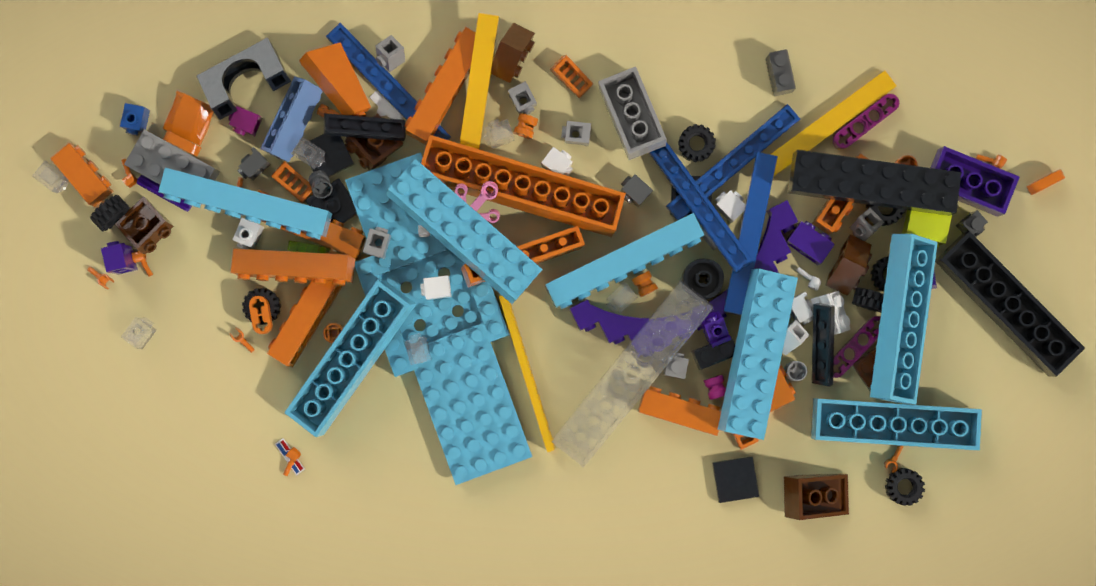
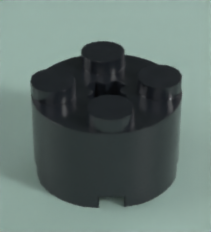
[681,258,724,300]

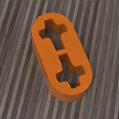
[163,130,202,157]
[1026,169,1065,195]
[249,296,273,334]

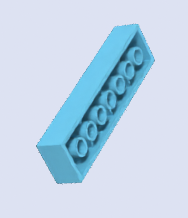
[386,159,543,304]
[158,168,332,240]
[545,213,704,310]
[870,234,938,405]
[717,269,798,440]
[284,280,416,437]
[811,398,982,451]

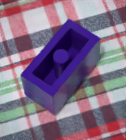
[786,221,835,265]
[101,241,138,275]

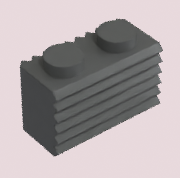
[765,49,796,96]

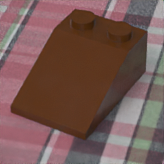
[784,474,849,520]

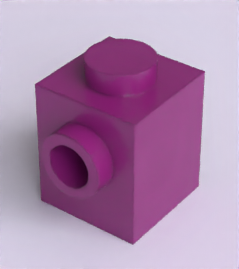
[228,106,263,137]

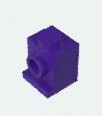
[700,312,731,347]

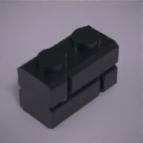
[691,336,735,370]

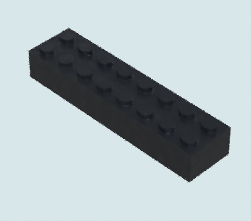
[788,150,962,216]
[935,231,1085,377]

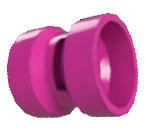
[703,375,726,400]

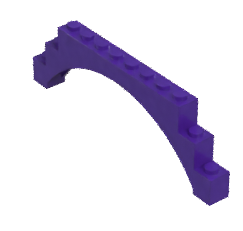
[569,200,798,358]

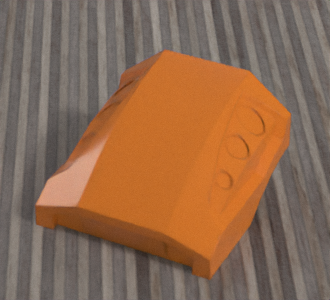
[163,91,214,146]

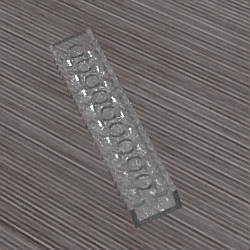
[552,280,713,467]

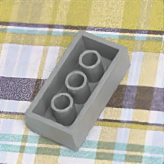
[598,67,667,160]
[124,129,220,205]

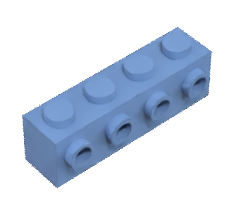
[260,76,323,162]

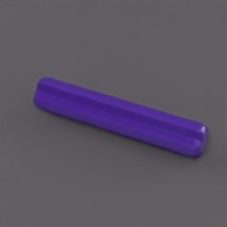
[137,175,192,212]

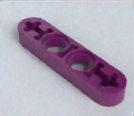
[832,94,900,150]
[833,316,881,378]

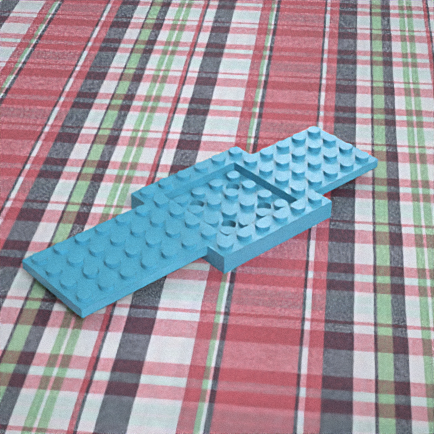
[345,152,533,485]

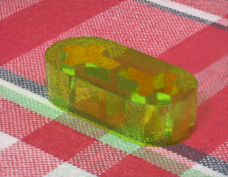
[287,241,326,253]

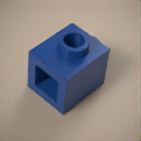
[120,103,150,136]

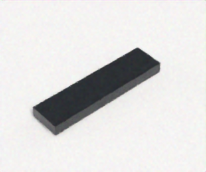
[324,113,406,141]
[812,303,835,387]

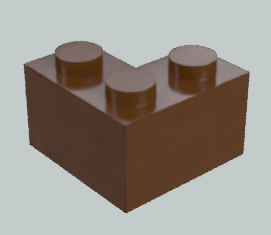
[491,23,535,83]
[826,234,872,296]

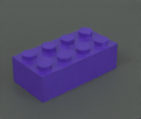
[930,146,1020,217]

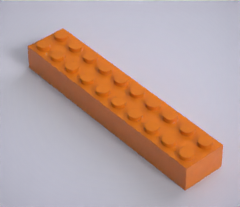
[421,135,626,237]

